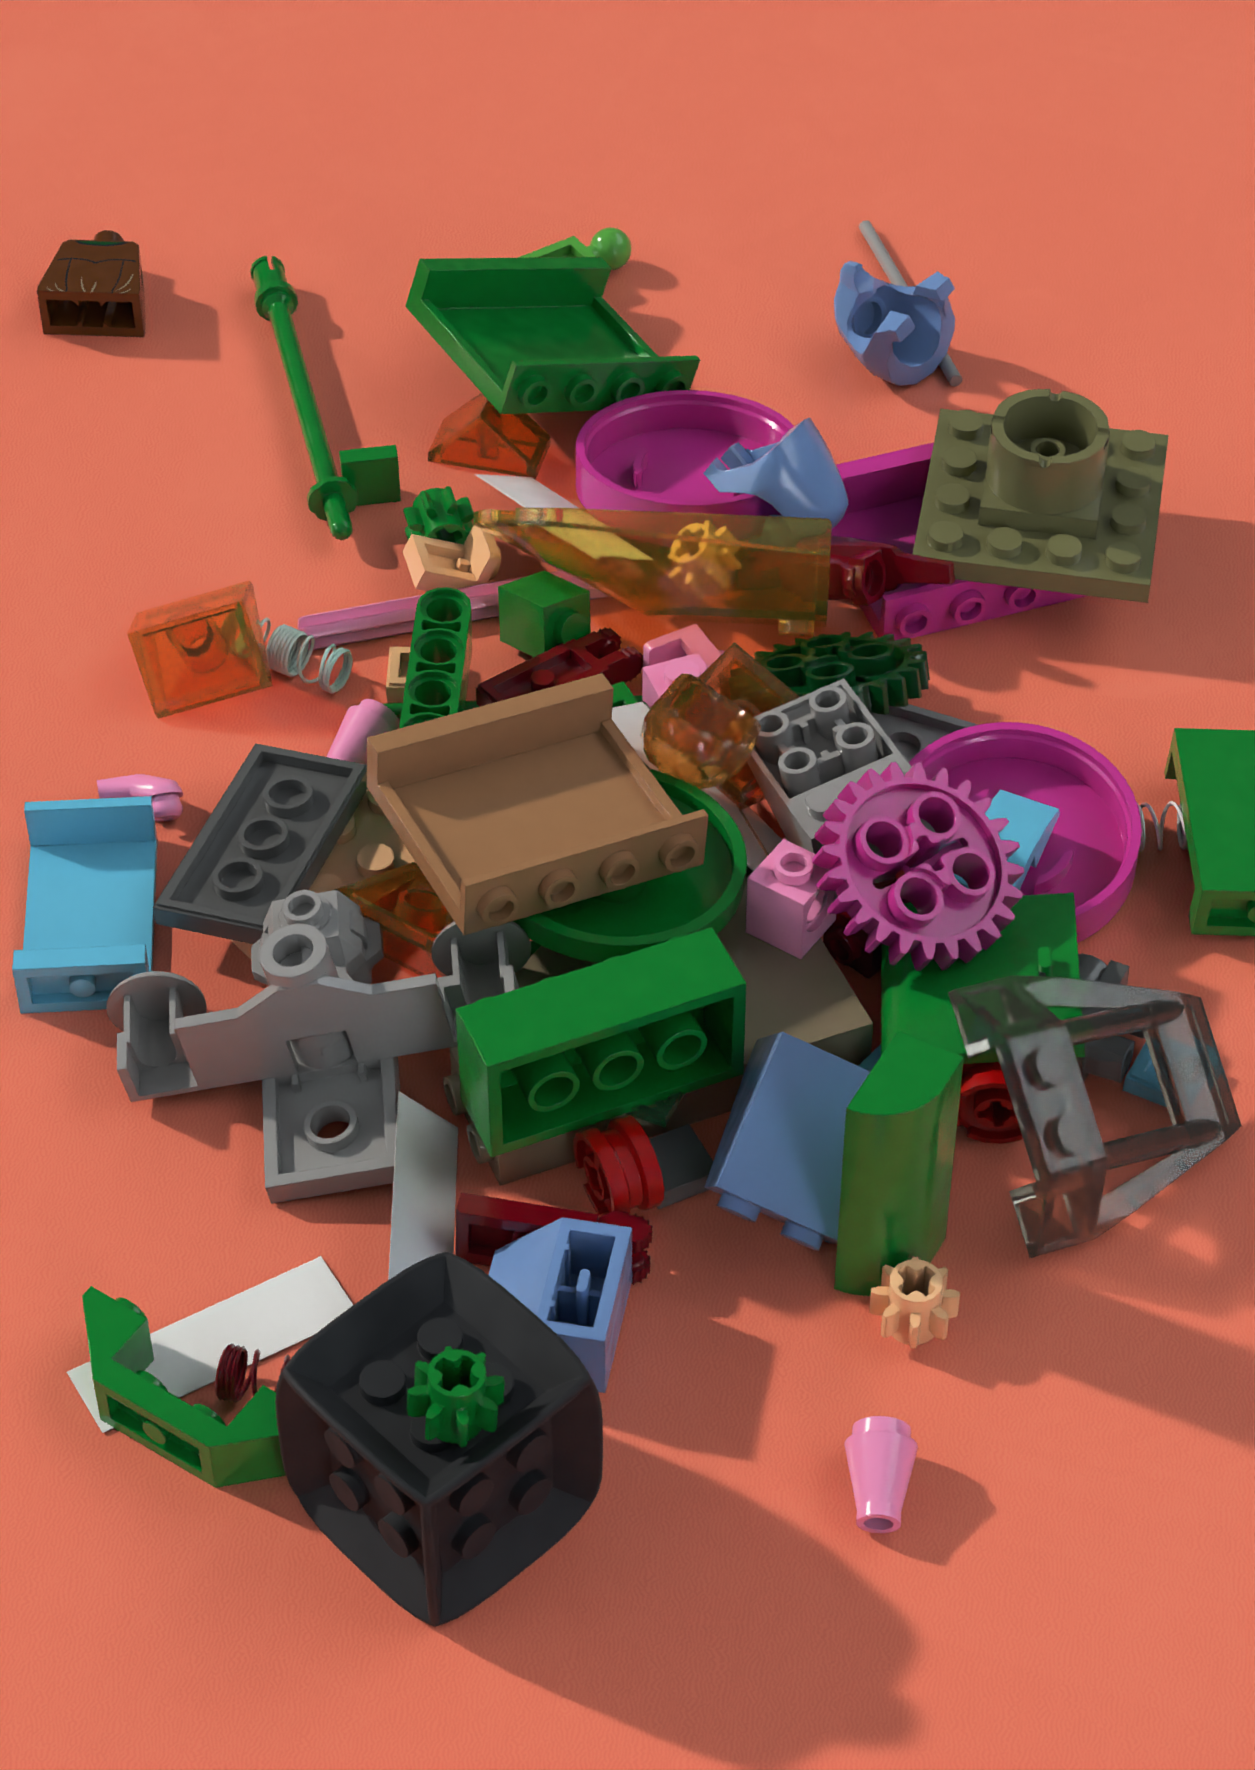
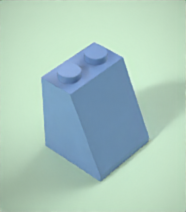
[705,1032,870,1251]

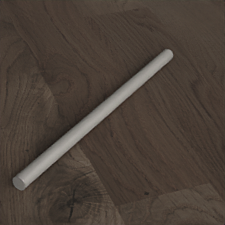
[859,220,962,386]

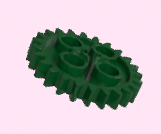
[730,632,930,720]

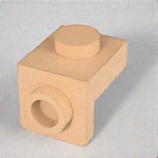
[402,520,501,592]

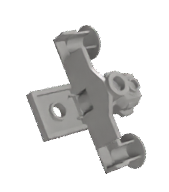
[106,890,531,1204]

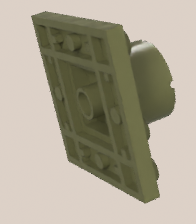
[913,389,1169,603]

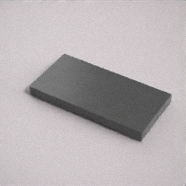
[153,743,368,944]

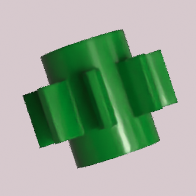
[403,486,476,544]
[407,1346,505,1447]

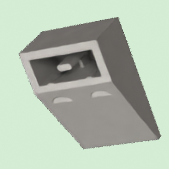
[731,678,935,857]

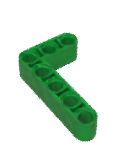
[399,587,472,729]

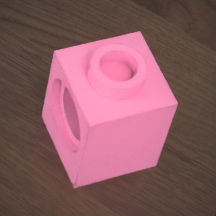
[746,839,837,959]

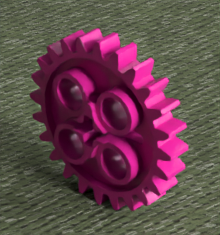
[812,762,1024,971]

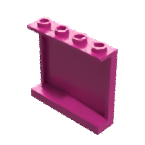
[825,442,1086,640]

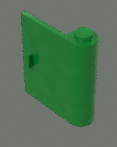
[881,893,1085,1064]

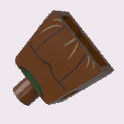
[37,230,146,337]

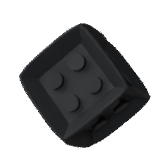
[275,1252,603,1626]

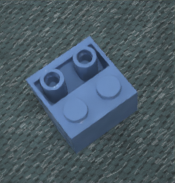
[488,1217,632,1393]

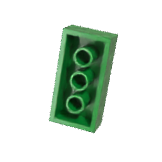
[456,927,747,1158]

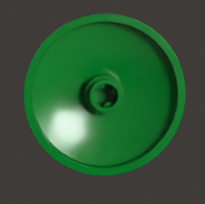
[513,769,747,963]

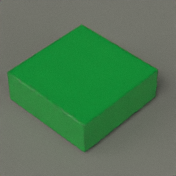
[339,445,401,506]

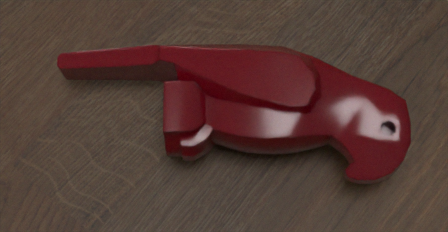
[735,536,955,606]

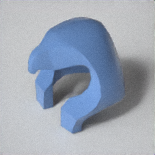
[834,261,955,386]
[703,417,849,550]

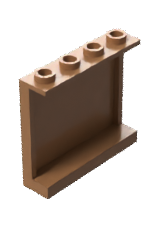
[366,673,708,936]

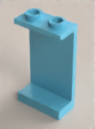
[12,796,158,1014]

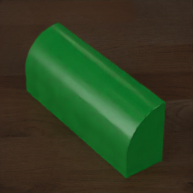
[834,1030,964,1296]

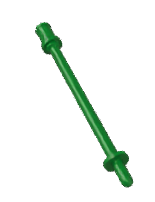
[250,256,358,540]

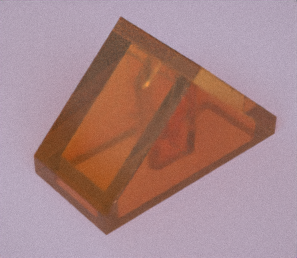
[428,393,551,479]

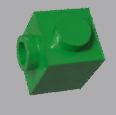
[498,571,591,658]

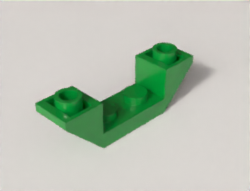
[82,1286,286,1488]

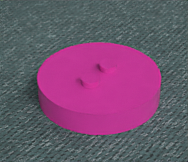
[576,390,794,544]
[895,722,1142,943]

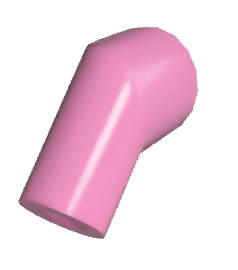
[97,774,184,822]

